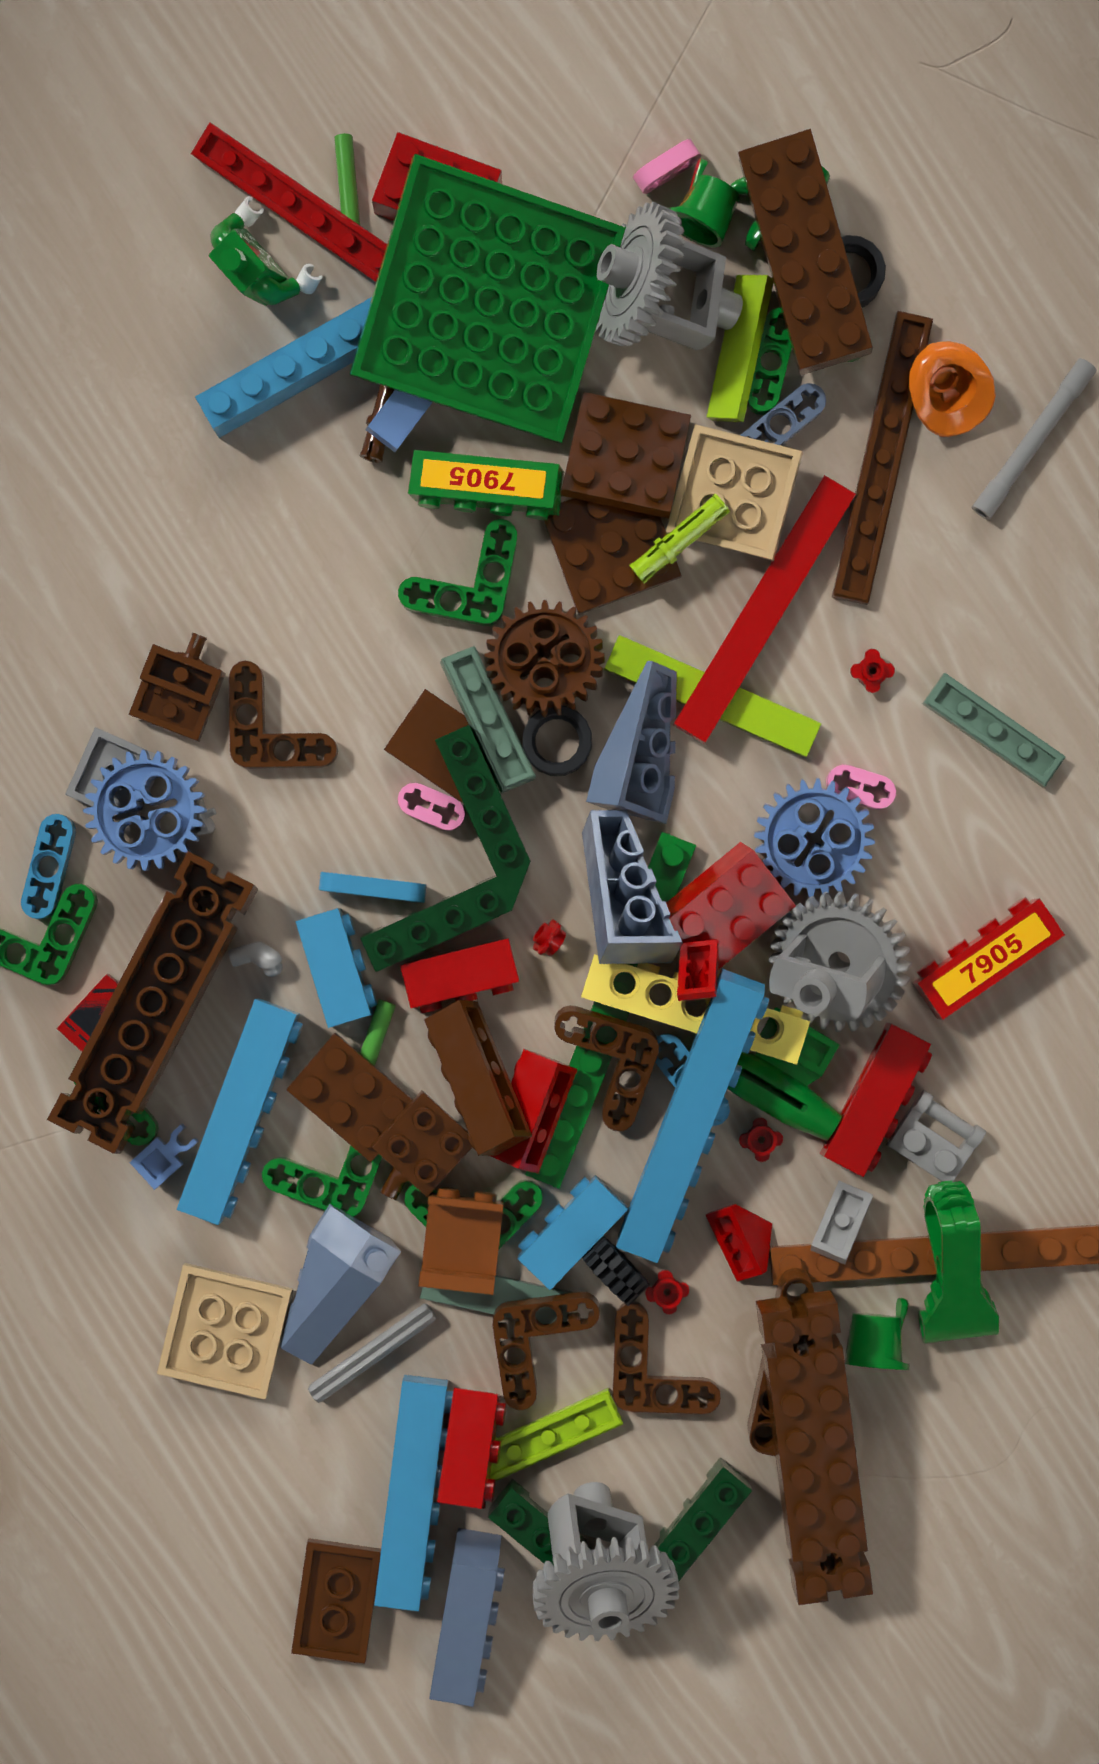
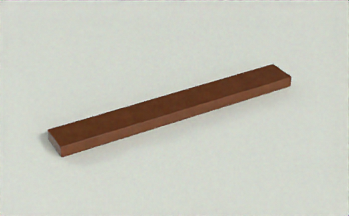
[832,311,933,605]

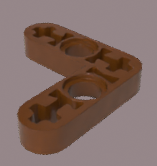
[229,660,338,769]
[554,1005,659,1131]
[492,1292,600,1410]
[613,1301,721,1414]

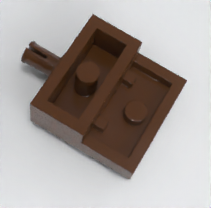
[128,632,226,742]

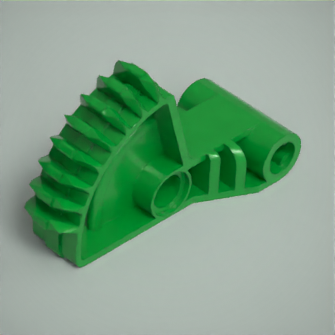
[918,1180,999,1344]

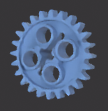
[83,750,207,871]
[754,778,875,897]

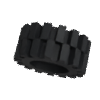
[582,1236,650,1306]

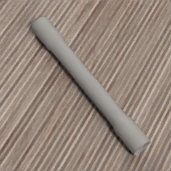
[972,358,1097,520]

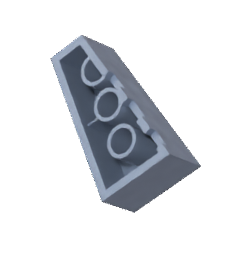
[582,810,683,964]
[429,1528,505,1707]

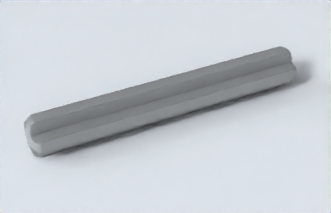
[308,1303,436,1403]

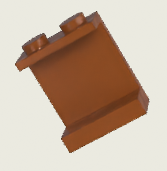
[418,1187,504,1295]

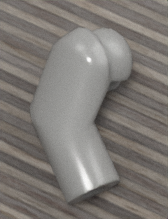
[228,942,283,977]

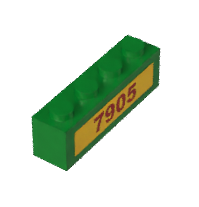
[408,450,565,520]

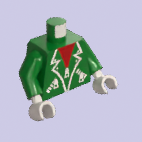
[209,196,323,306]

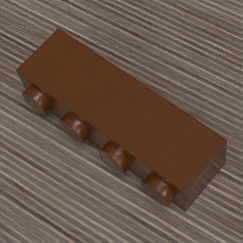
[424,1000,532,1156]

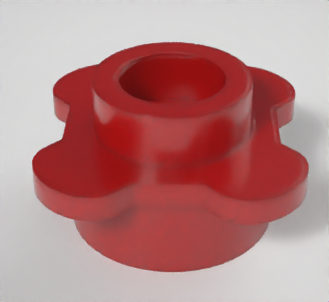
[850,649,895,693]
[533,919,566,956]
[739,1118,783,1162]
[645,1270,690,1315]

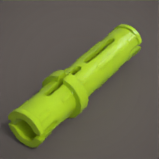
[629,494,730,584]

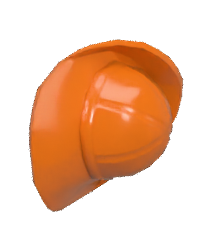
[909,341,996,437]

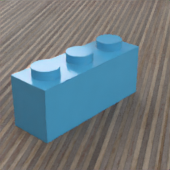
[295,908,377,1028]
[518,1175,628,1290]

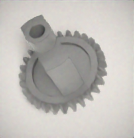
[596,202,743,350]
[769,891,912,1032]
[532,1482,680,1641]

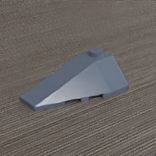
[586,661,677,824]

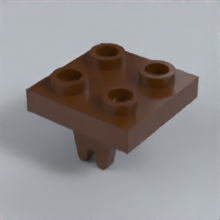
[371,1090,473,1197]

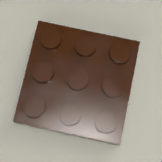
[561,392,691,519]
[543,498,682,615]

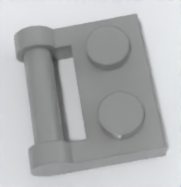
[886,1090,986,1182]

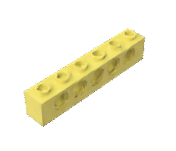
[581,954,810,1065]

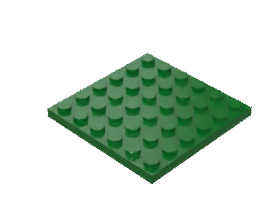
[350,154,626,443]

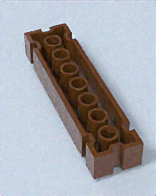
[47,851,258,1154]
[756,1290,873,1605]

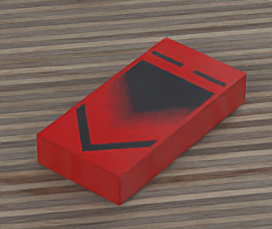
[56,974,118,1052]

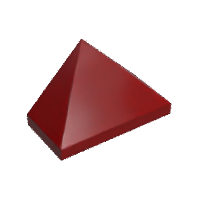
[677,939,719,1002]
[705,1204,772,1282]

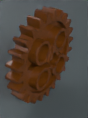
[484,600,605,717]

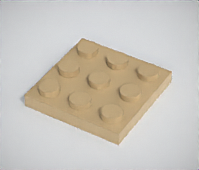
[666,424,803,561]
[157,1263,293,1400]

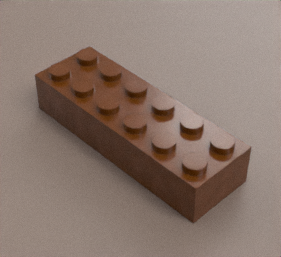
[738,129,873,376]

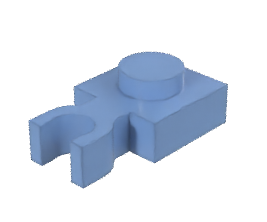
[129,1124,199,1190]

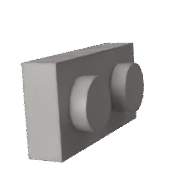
[810,1181,873,1265]

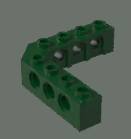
[360,725,531,972]
[488,1458,752,1582]

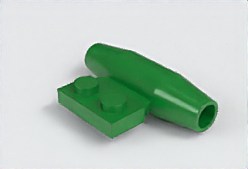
[727,1007,842,1141]

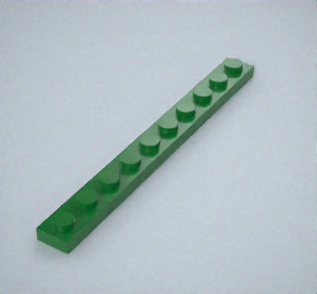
[525,832,696,1189]

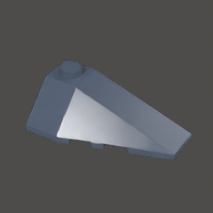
[280,1204,401,1365]

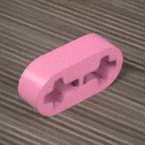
[633,139,701,194]
[826,765,896,810]
[398,783,466,831]

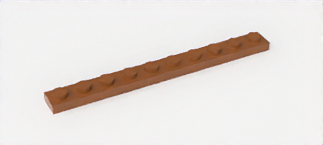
[769,1224,1099,1285]

